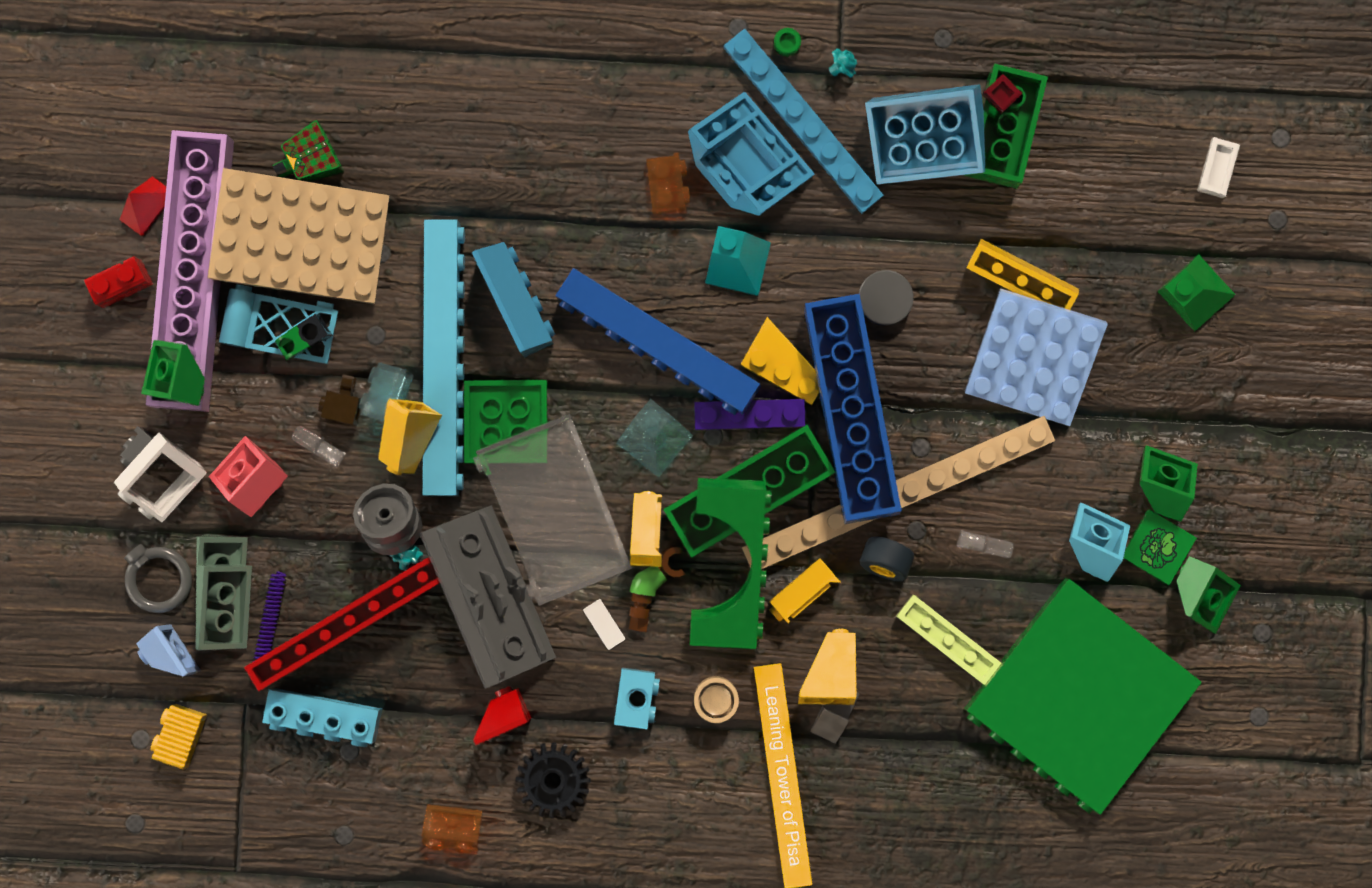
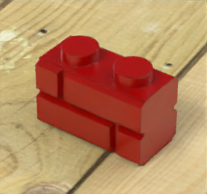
[84,256,153,308]

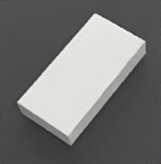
[1197,137,1240,198]

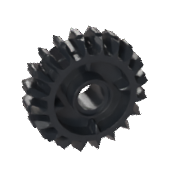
[515,742,591,818]

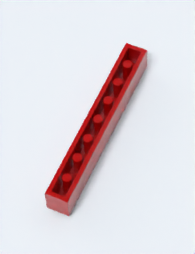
[244,557,440,691]

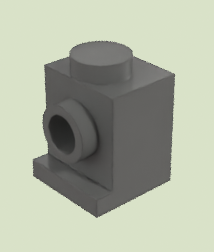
[120,426,155,467]

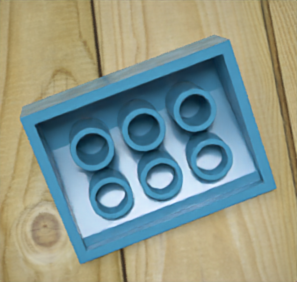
[865,84,985,184]

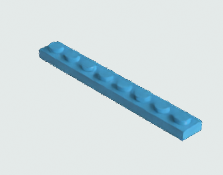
[723,28,884,214]

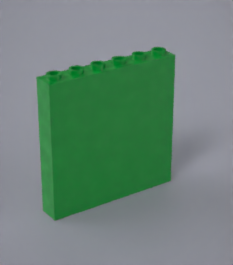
[964,578,1202,815]

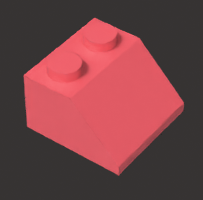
[209,436,288,517]

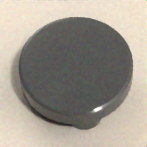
[858,270,914,326]

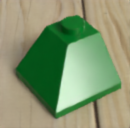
[1158,254,1236,331]
[141,340,205,406]
[1139,445,1198,522]
[1176,556,1241,634]

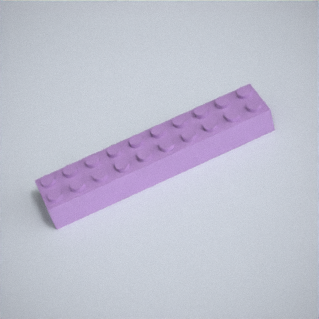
[146,130,234,412]

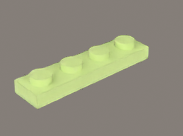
[896,594,1001,685]

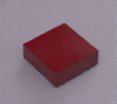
[982,74,1022,114]

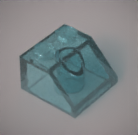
[359,362,414,423]

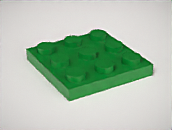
[464,380,548,464]

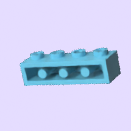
[262,688,382,747]

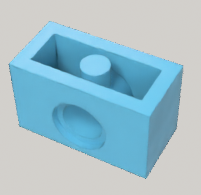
[614,668,660,729]

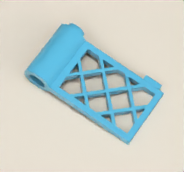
[218,284,339,364]

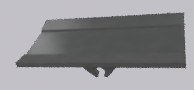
[420,505,556,689]

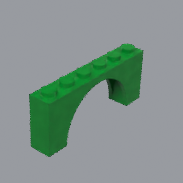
[690,478,771,649]

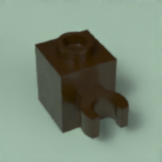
[318,374,363,426]

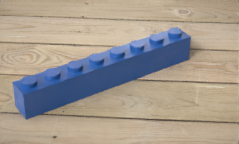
[555,268,761,415]

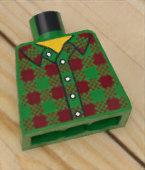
[273,120,344,182]

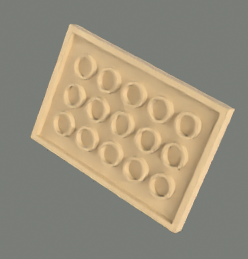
[207,168,389,304]

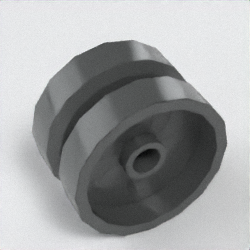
[353,484,422,555]

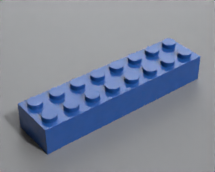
[804,294,902,524]

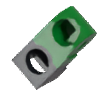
[275,314,333,361]

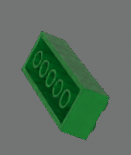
[663,425,836,558]

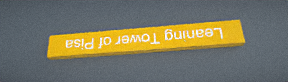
[754,663,812,888]

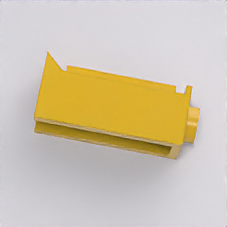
[630,491,662,567]
[769,559,840,623]

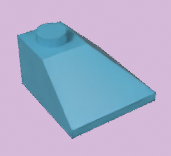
[1069,502,1130,582]

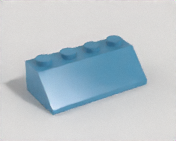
[472,242,556,358]

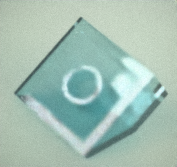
[616,398,693,478]

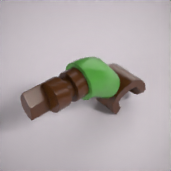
[629,545,685,632]

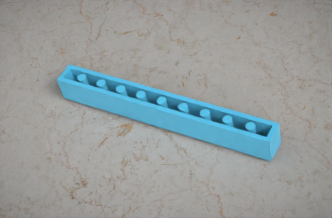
[423,220,465,496]

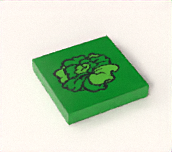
[1123,510,1197,585]

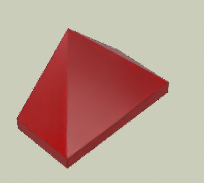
[120,176,166,237]

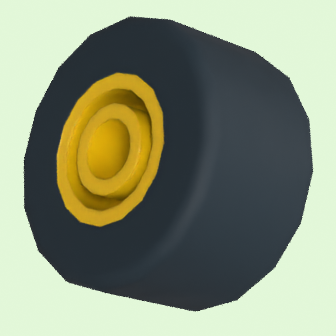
[860,537,914,581]

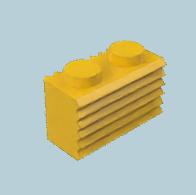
[151,704,207,770]

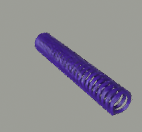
[252,571,287,662]

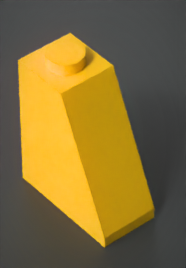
[378,398,442,475]
[798,629,856,705]

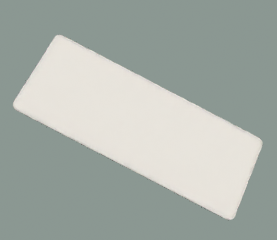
[583,599,625,650]

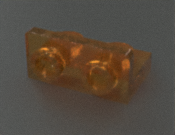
[646,152,690,214]
[422,804,483,854]

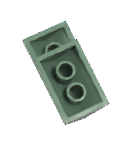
[196,534,252,650]

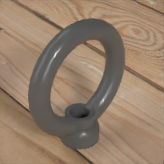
[124,544,192,613]

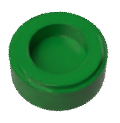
[774,28,801,57]

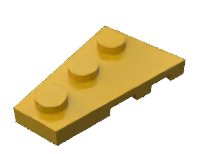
[740,317,819,406]

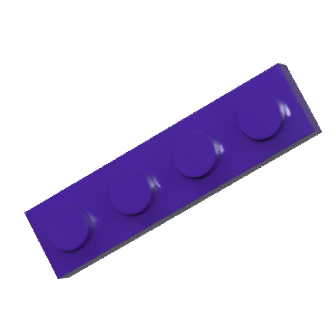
[694,399,805,430]

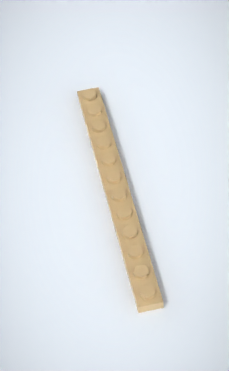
[742,416,1055,569]

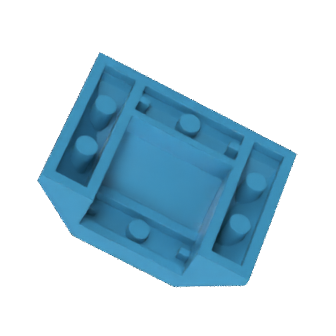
[688,92,815,216]

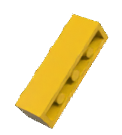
[966,239,1079,310]

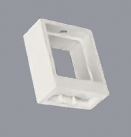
[114,432,207,522]

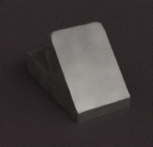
[810,692,859,744]

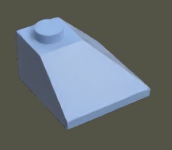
[136,624,201,676]

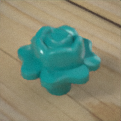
[829,48,857,78]
[389,545,423,570]

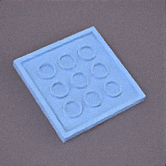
[965,288,1108,426]

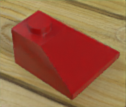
[473,686,531,745]

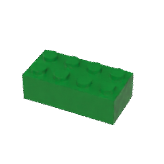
[964,63,1048,189]

